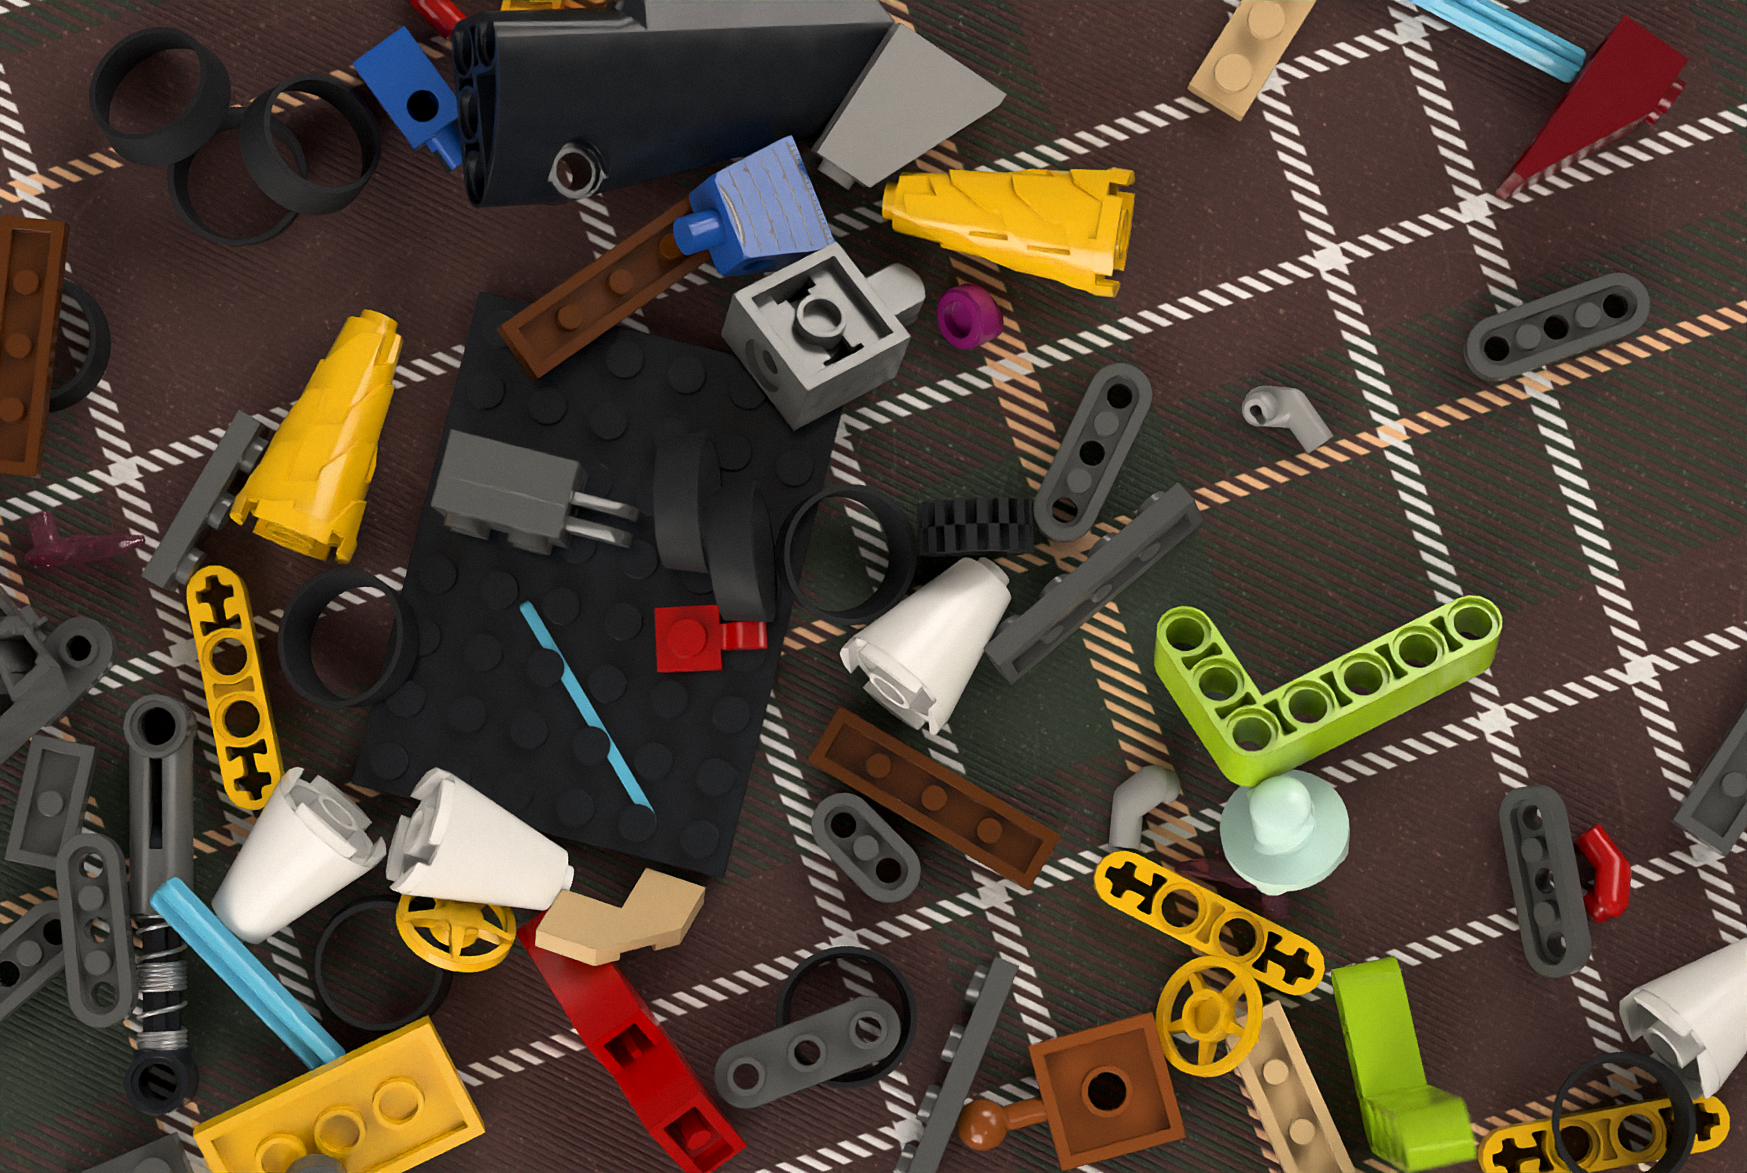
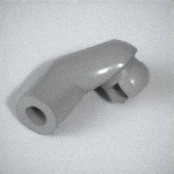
[1241,385,1334,454]
[1108,765,1181,849]

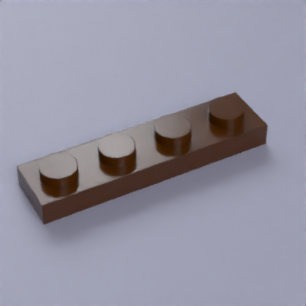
[497,196,712,382]
[0,215,70,479]
[807,706,1061,891]

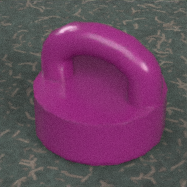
[936,283,1004,349]

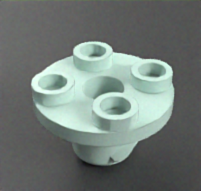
[1220,769,1350,896]

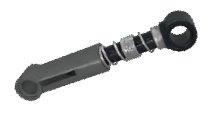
[123,694,200,1116]

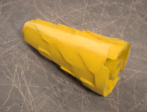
[882,167,1135,298]
[229,309,404,564]

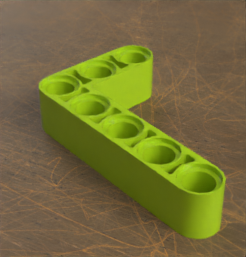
[1154,595,1502,787]
[1331,956,1476,1173]

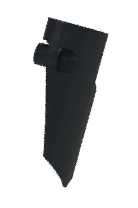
[452,0,895,208]

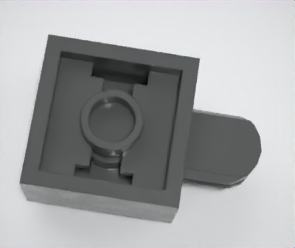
[721,241,925,431]
[431,430,640,556]

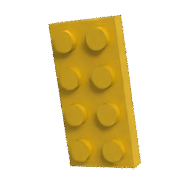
[193,1015,485,1173]

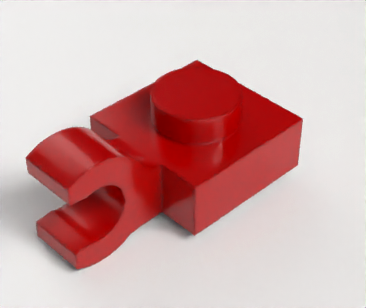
[654,605,768,673]

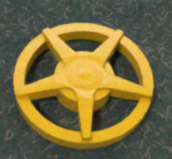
[396,894,516,972]
[1155,955,1263,1077]

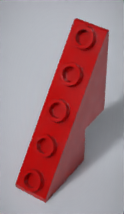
[516,906,747,1173]

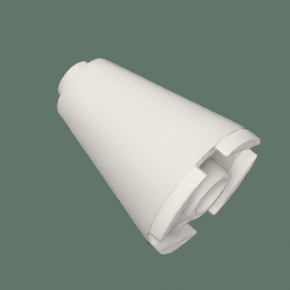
[840,557,1011,735]
[212,767,386,944]
[386,767,574,911]
[1619,937,1747,1100]

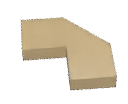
[535,868,705,966]

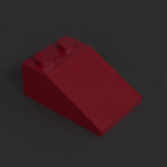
[1494,15,1689,201]

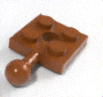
[957,1011,1187,1171]

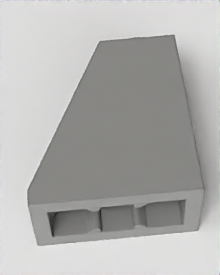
[810,23,1007,190]

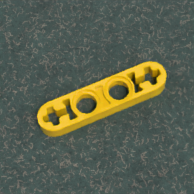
[187,566,285,810]
[1093,851,1325,995]
[1478,1094,1730,1173]

